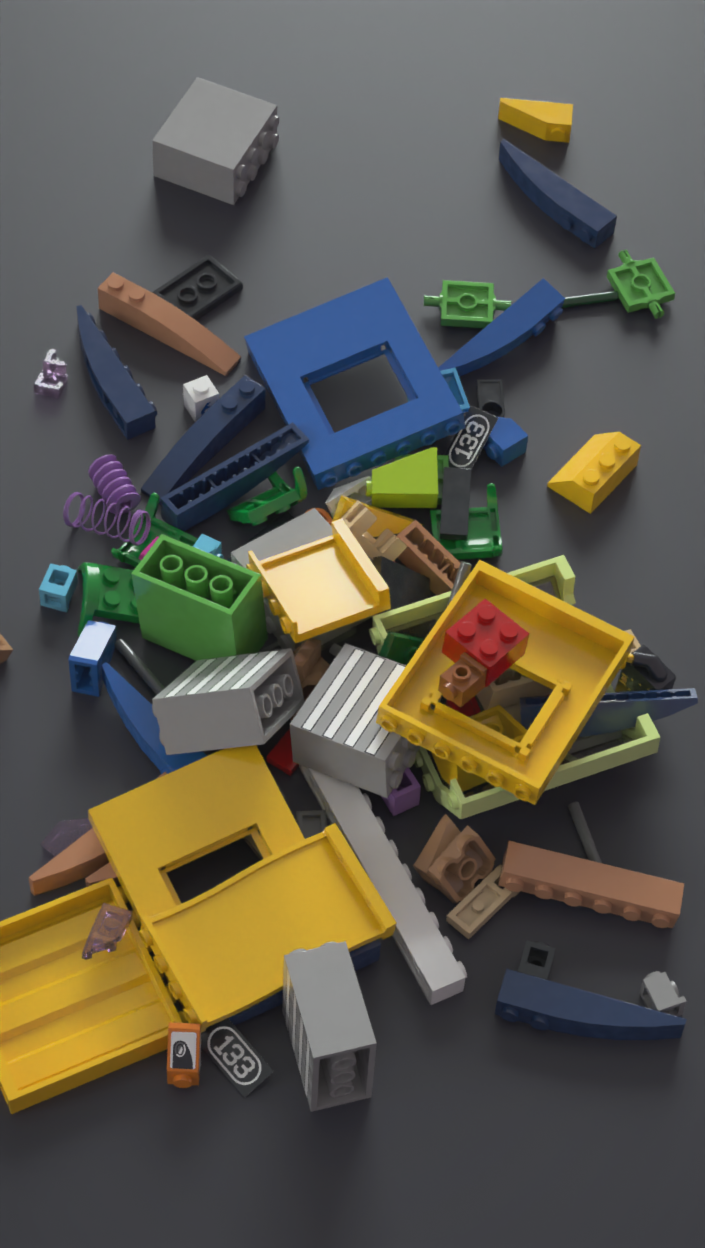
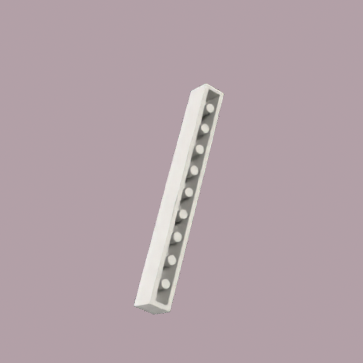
[299,764,467,1005]

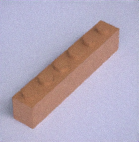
[498,841,684,928]

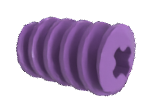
[88,454,141,514]

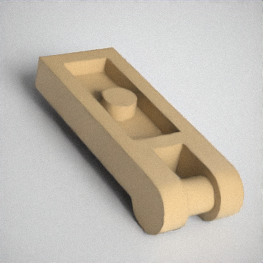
[446,865,519,939]

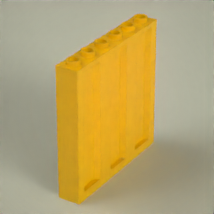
[0,878,188,1114]

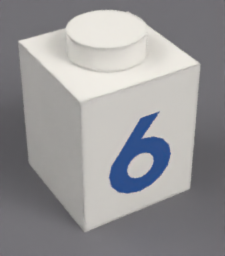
[183,375,219,422]

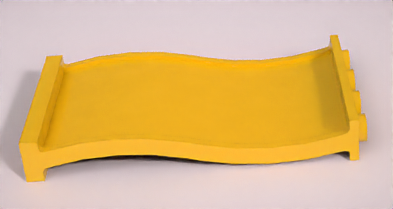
[139,823,397,1033]

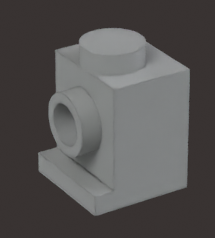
[639,971,686,1016]

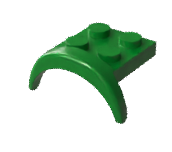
[227,467,307,525]
[430,483,503,560]
[111,493,198,567]
[77,562,140,637]

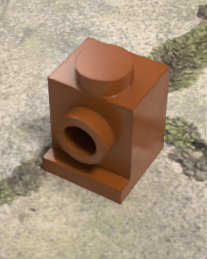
[438,652,487,707]

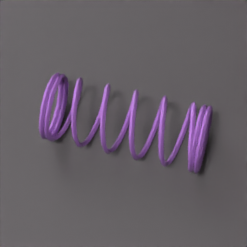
[63,492,151,546]

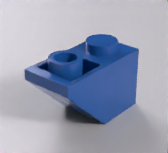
[483,417,528,467]

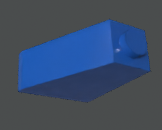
[68,620,117,697]

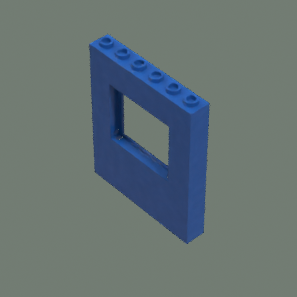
[244,277,466,490]

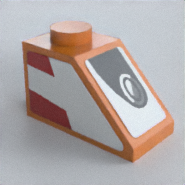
[167,1022,202,1088]

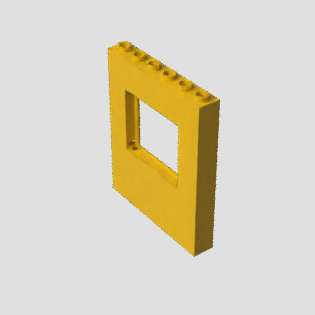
[376,560,635,805]
[88,745,305,1010]

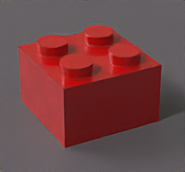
[442,599,529,688]

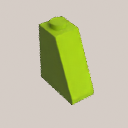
[366,447,438,508]

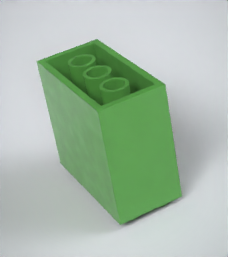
[131,534,268,661]

